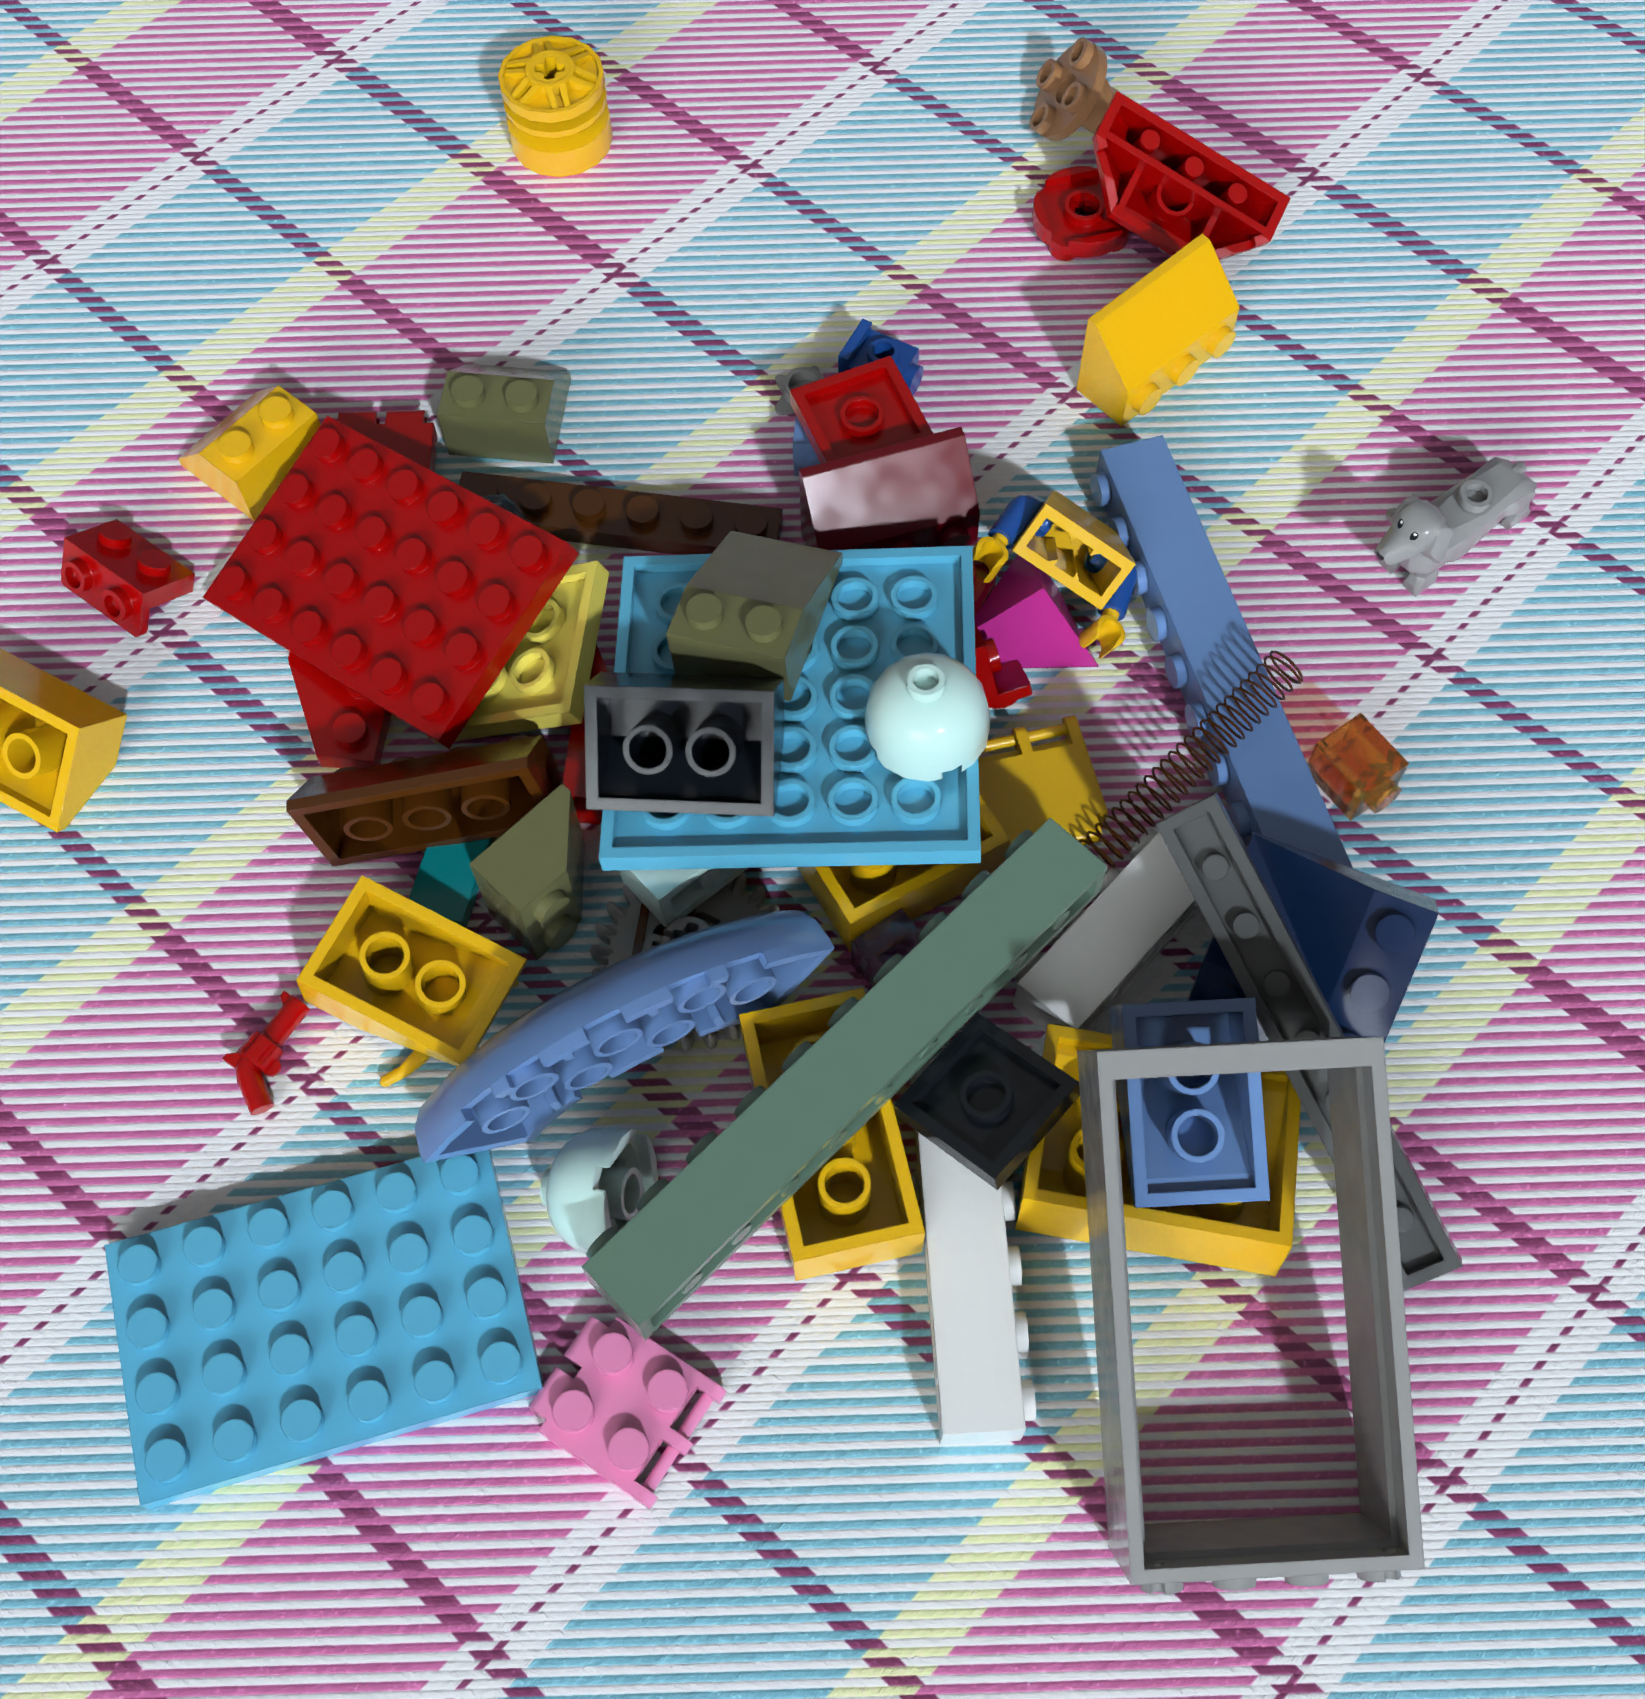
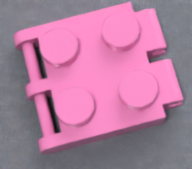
[528,1316,727,1510]

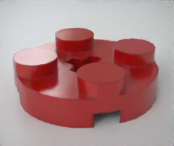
[1032,166,1130,261]

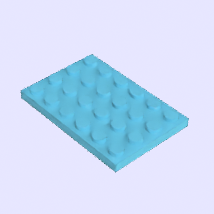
[104,1150,544,1509]

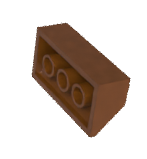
[286,735,559,866]

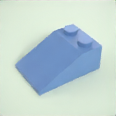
[1110,997,1270,1208]

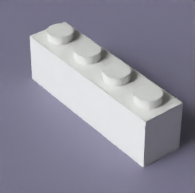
[1013,828,1200,1032]

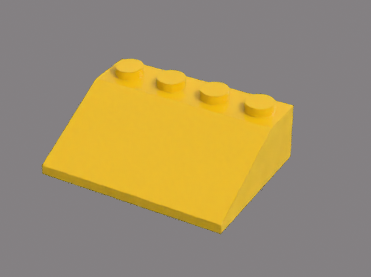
[1015,1024,1301,1277]

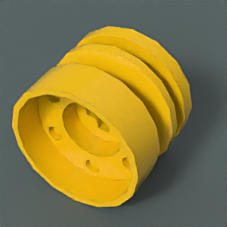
[498,35,613,177]

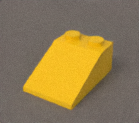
[296,875,527,1067]

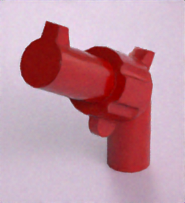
[222,991,310,1115]

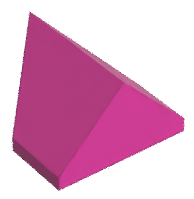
[974,554,1099,668]

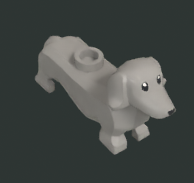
[1374,457,1537,597]

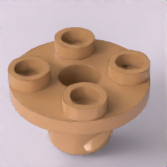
[1029,37,1118,142]

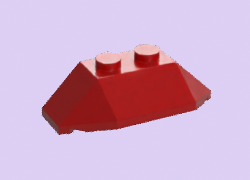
[1092,91,1291,261]

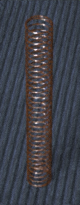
[1079,650,1303,875]

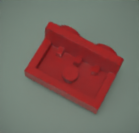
[61,519,195,637]

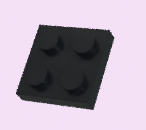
[894,1013,1080,1190]

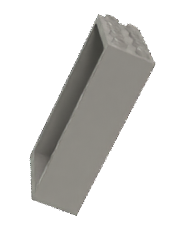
[1077,1037,1425,1595]

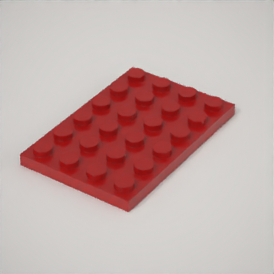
[202,416,579,749]

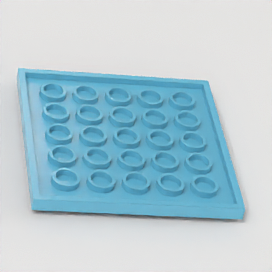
[598,546,981,871]

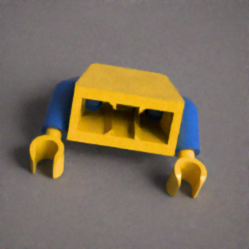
[972,490,1137,659]

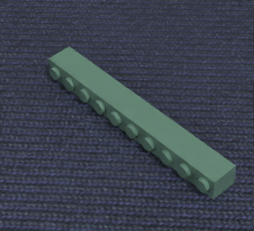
[582,818,1108,1340]

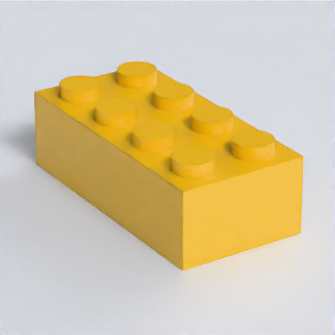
[739,988,925,1281]

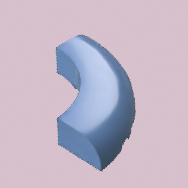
[415,910,834,1163]

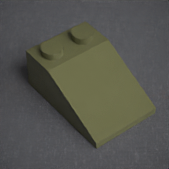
[666,531,843,701]

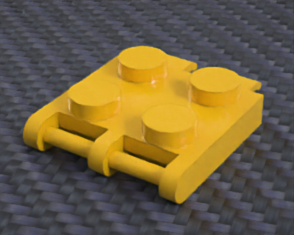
[978,715,1108,846]

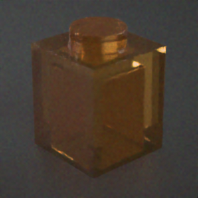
[1307,713,1409,821]

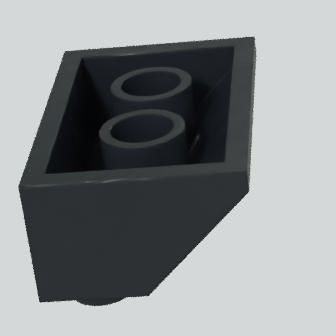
[584,672,784,817]

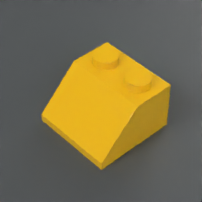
[178,385,321,521]

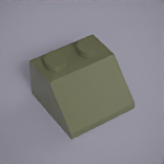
[437,364,571,464]
[469,784,585,960]

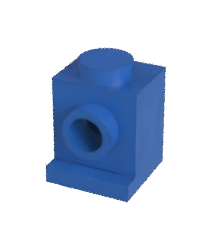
[838,318,923,395]

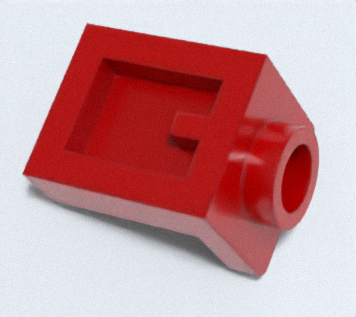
[975,624,1032,709]

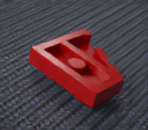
[288,652,392,768]

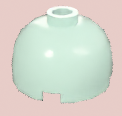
[865,652,990,781]
[540,1127,658,1254]

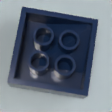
[1187,832,1439,1043]

